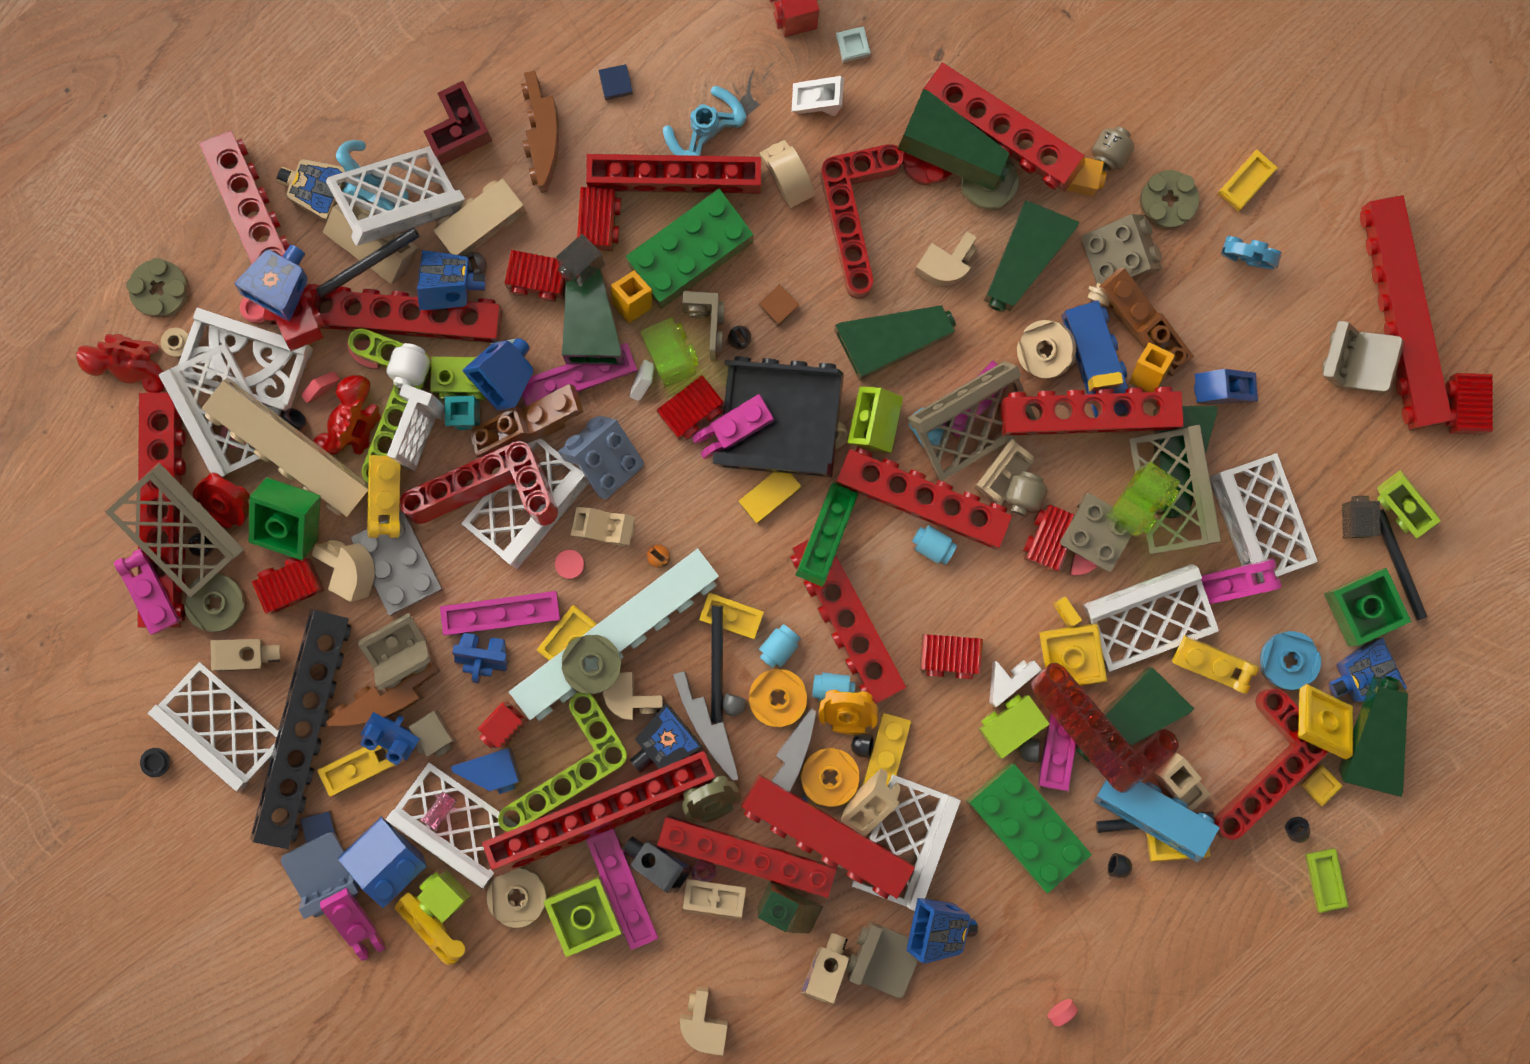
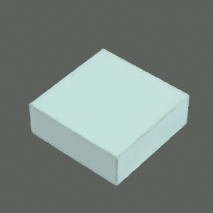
[836,26,871,63]

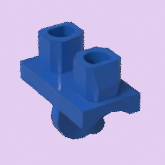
[452,633,508,683]
[360,712,420,765]

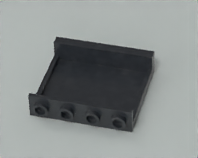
[712,356,844,478]

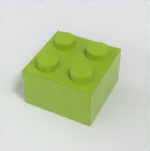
[543,876,623,957]

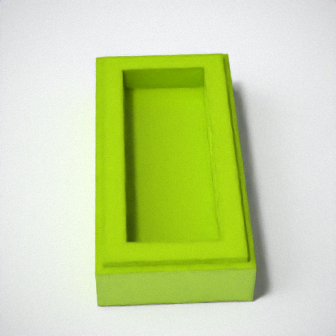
[1305,848,1349,913]

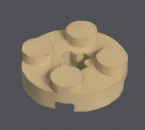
[1017,320,1076,378]
[487,867,547,928]

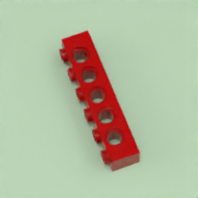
[922,62,1085,192]
[586,154,761,194]
[1001,387,1183,436]
[836,447,1012,550]
[790,539,906,704]
[657,815,837,898]

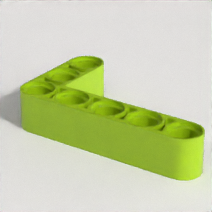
[348,329,431,483]
[498,692,627,832]

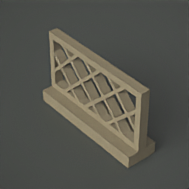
[908,361,1036,481]
[1129,425,1221,554]
[105,463,244,598]

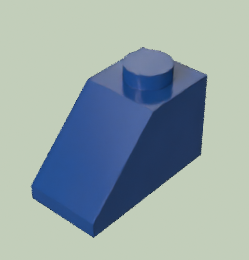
[1194,369,1258,404]
[451,747,521,794]

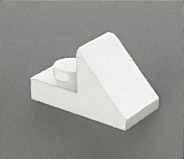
[792,76,844,116]
[989,660,1042,707]

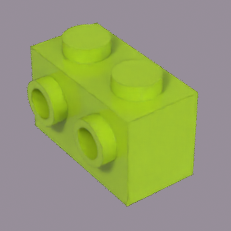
[431,357,485,401]
[848,387,903,453]
[1377,470,1441,539]
[978,694,1049,759]
[417,871,472,923]

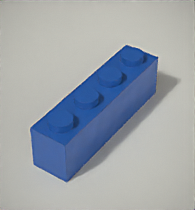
[1061,300,1128,418]

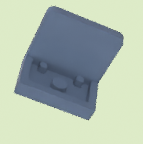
[558,416,644,499]
[281,832,359,919]

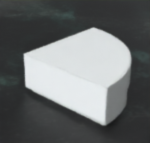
[630,359,654,401]

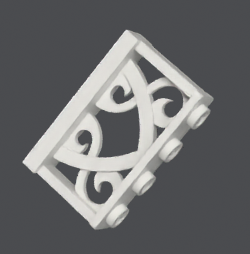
[178,308,313,416]

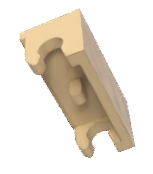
[974,439,1034,505]
[841,769,900,836]
[683,879,746,921]

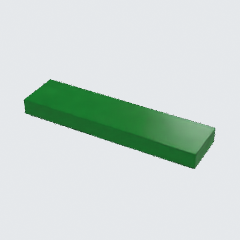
[795,482,859,587]

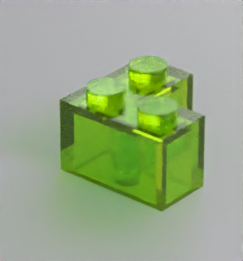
[640,317,699,388]
[1106,461,1180,537]

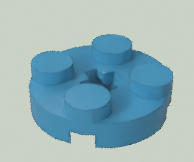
[1221,236,1282,269]
[1260,631,1321,690]

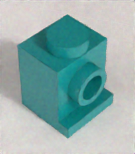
[445,396,480,430]

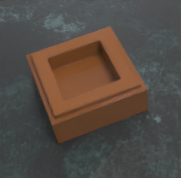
[759,284,799,326]

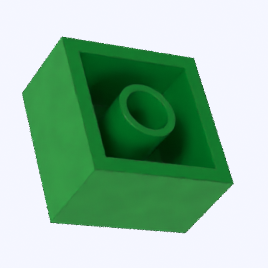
[248,477,321,560]
[1323,568,1412,646]

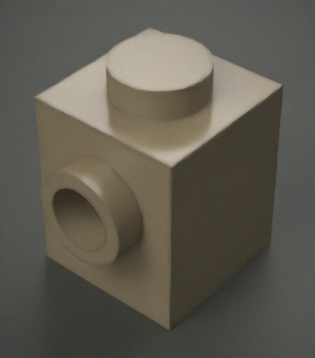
[409,711,456,758]

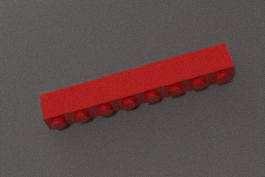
[1360,195,1452,430]

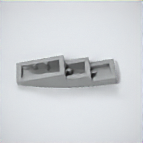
[673,671,739,781]
[761,708,816,825]

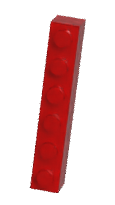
[741,774,915,899]

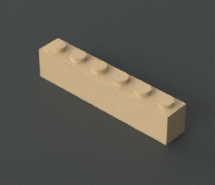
[201,377,368,517]

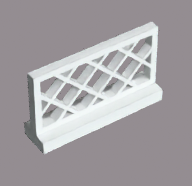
[326,146,465,246]
[159,343,260,477]
[387,383,445,472]
[461,438,589,569]
[1210,453,1318,583]
[1083,564,1219,672]
[148,662,278,793]
[386,763,517,889]
[851,774,961,911]

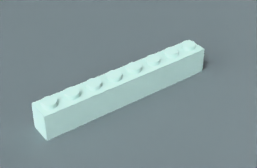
[509,548,719,721]

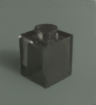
[556,234,605,287]
[1342,496,1381,538]

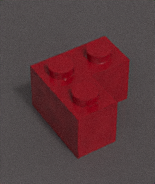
[423,81,493,165]

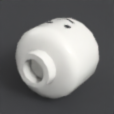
[386,343,430,388]

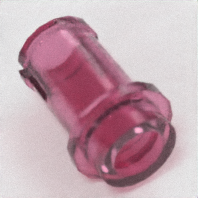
[421,791,457,831]

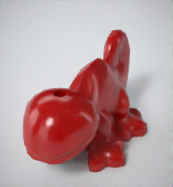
[76,334,165,393]
[313,375,381,455]

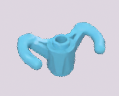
[663,86,747,156]
[336,140,409,211]

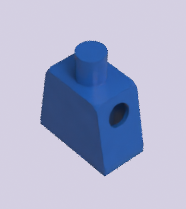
[462,338,533,411]

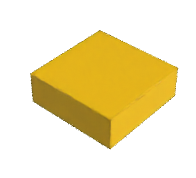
[1088,372,1123,392]
[1053,596,1082,627]
[1299,765,1343,807]

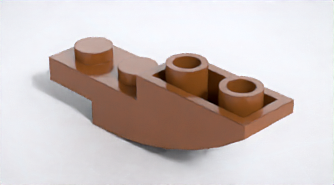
[521,70,559,193]
[1099,268,1194,376]
[469,384,583,458]
[326,661,440,726]

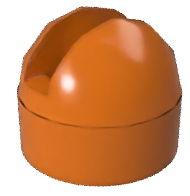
[647,544,670,568]

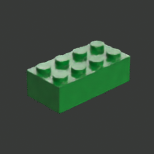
[625,189,754,309]
[966,762,1092,894]

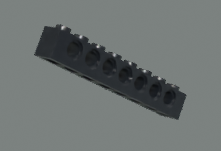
[250,609,351,849]

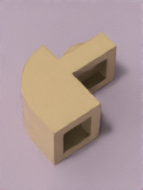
[759,140,816,208]
[914,232,977,286]
[571,507,635,546]
[312,540,375,602]
[603,672,663,720]
[1153,753,1211,811]
[680,986,728,1055]

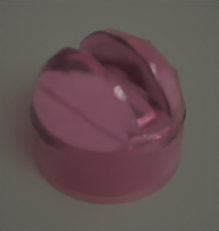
[692,860,716,883]

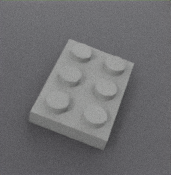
[351,512,443,616]

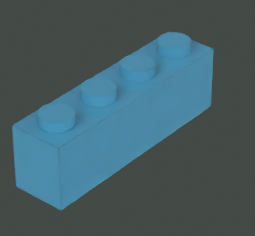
[1093,766,1220,863]

